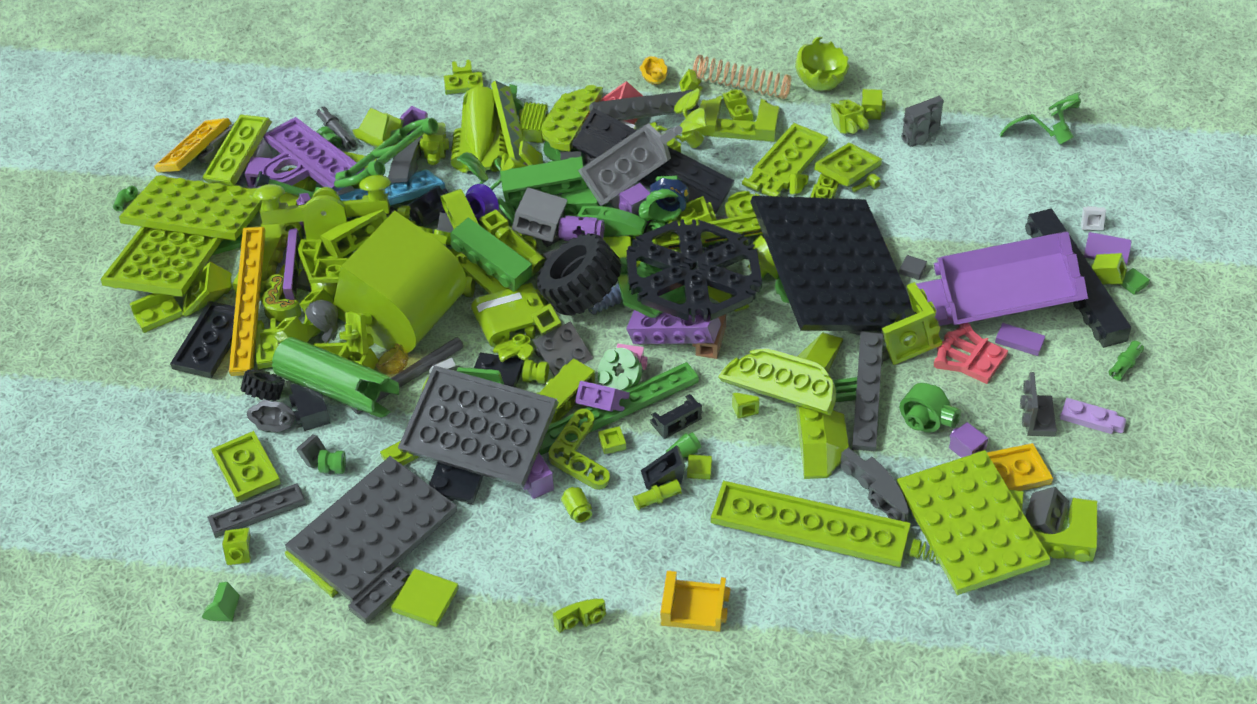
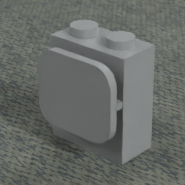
[512,188,568,242]

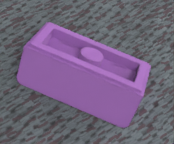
[1084,232,1132,266]

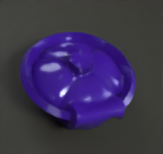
[465,184,499,225]

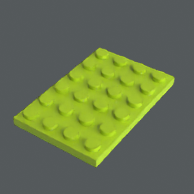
[119,175,262,240]
[101,227,223,297]
[897,450,1050,596]

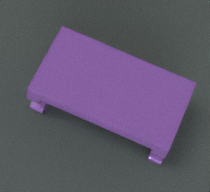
[575,381,630,412]

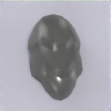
[247,400,295,432]

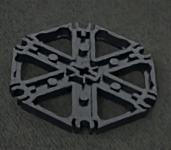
[626,219,762,322]

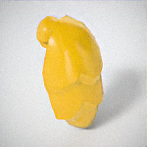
[639,56,667,85]

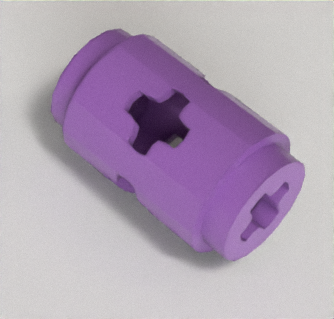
[558,216,604,241]

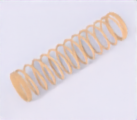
[693,54,791,99]

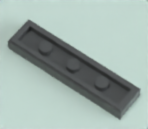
[207,483,306,538]

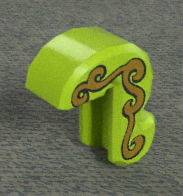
[262,274,302,322]

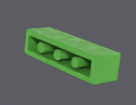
[500,156,587,203]
[451,217,532,292]

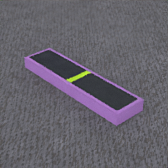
[283,228,301,300]

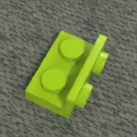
[130,293,183,333]

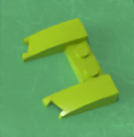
[698,96,779,142]

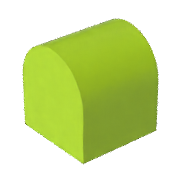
[333,210,467,354]

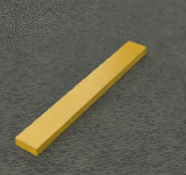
[229,227,266,376]

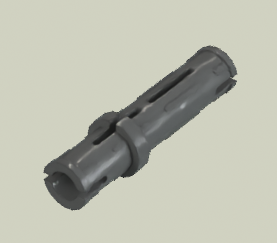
[316,106,356,150]

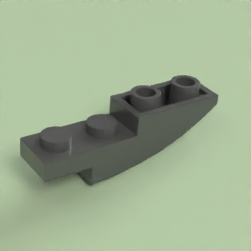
[840,448,909,522]

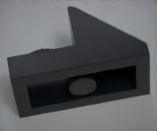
[641,445,685,490]

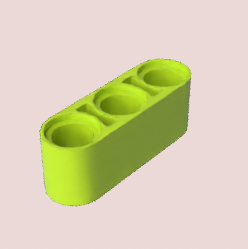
[441,189,479,229]

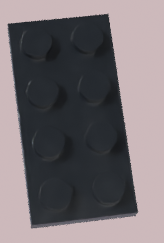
[170,301,235,378]

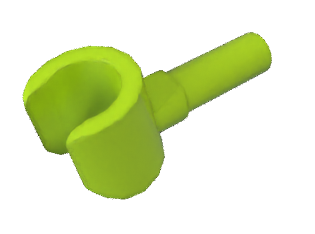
[852,173,881,192]

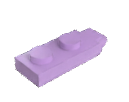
[1060,398,1126,434]

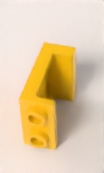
[660,571,730,632]

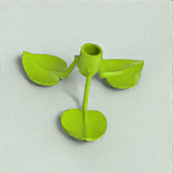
[650,88,707,148]

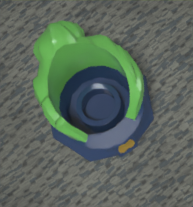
[639,178,689,222]

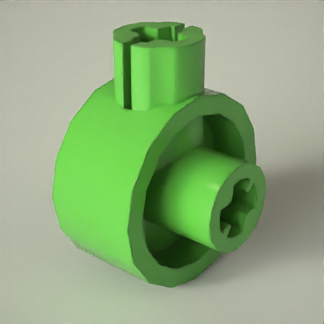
[899,383,961,433]

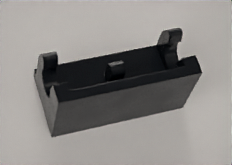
[406,186,449,227]
[650,394,702,439]

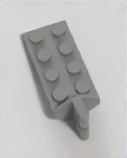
[578,123,682,206]

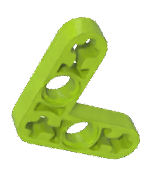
[549,409,610,490]

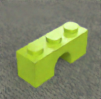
[271,289,334,343]

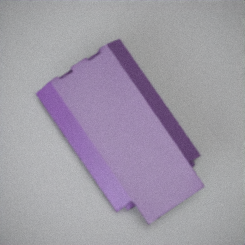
[916,232,1088,326]

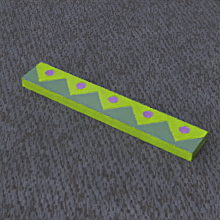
[491,80,528,166]

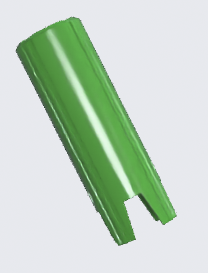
[272,337,400,418]

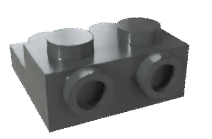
[901,95,944,147]

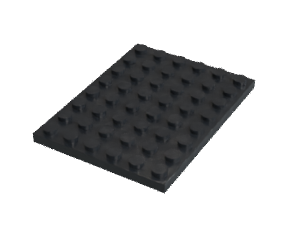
[750,195,917,331]

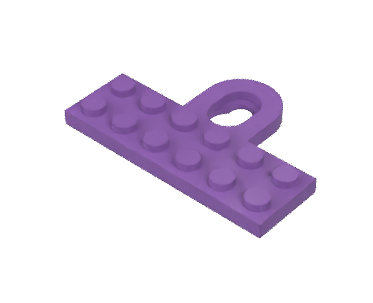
[259,117,365,192]

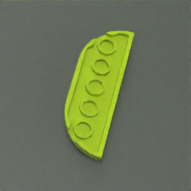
[541,85,603,151]
[718,349,836,415]

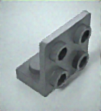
[1020,372,1057,437]

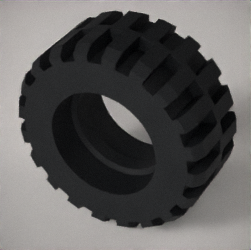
[537,233,621,316]

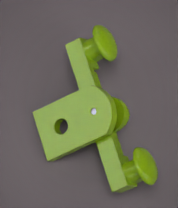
[253,175,391,254]

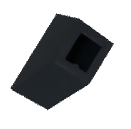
[288,384,331,431]

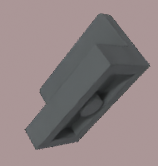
[1025,487,1069,534]

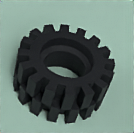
[240,369,285,401]

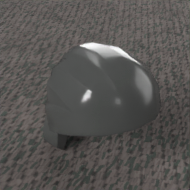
[305,300,339,343]

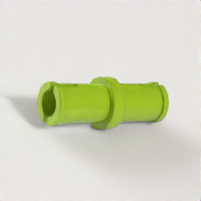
[632,479,682,510]

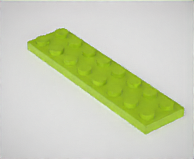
[710,480,911,567]

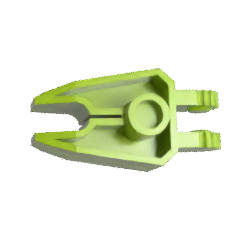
[830,100,869,134]
[420,122,449,165]

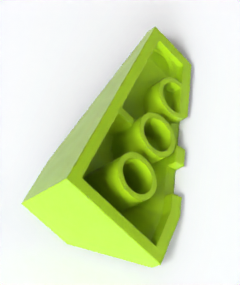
[797,332,843,373]

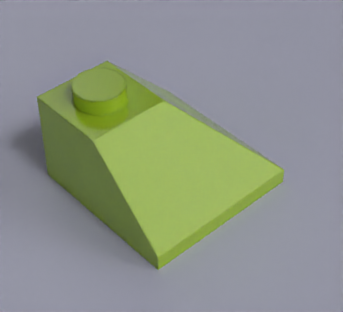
[182,262,232,317]

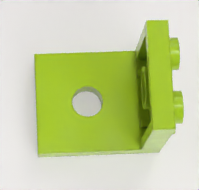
[882,282,943,365]

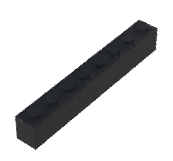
[1025,208,1131,348]

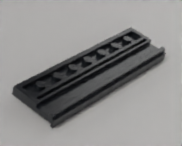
[572,108,734,215]
[429,352,525,505]

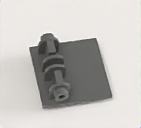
[533,321,593,377]

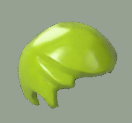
[795,37,850,91]

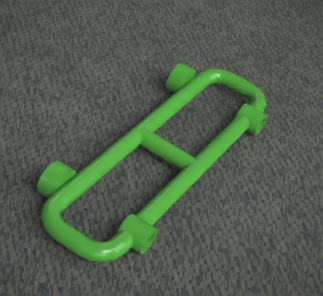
[334,118,439,188]

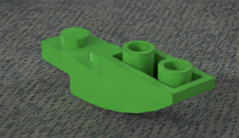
[564,206,647,237]

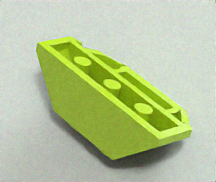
[796,405,849,479]

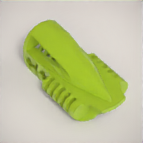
[451,86,508,173]

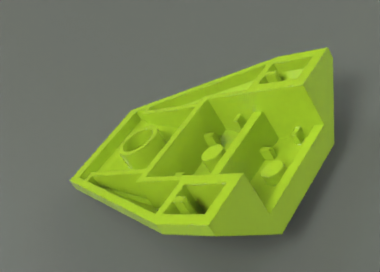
[298,239,353,283]

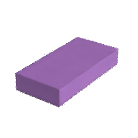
[995,323,1045,356]

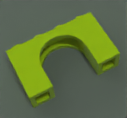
[1009,490,1097,562]

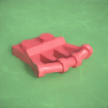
[934,322,1008,384]

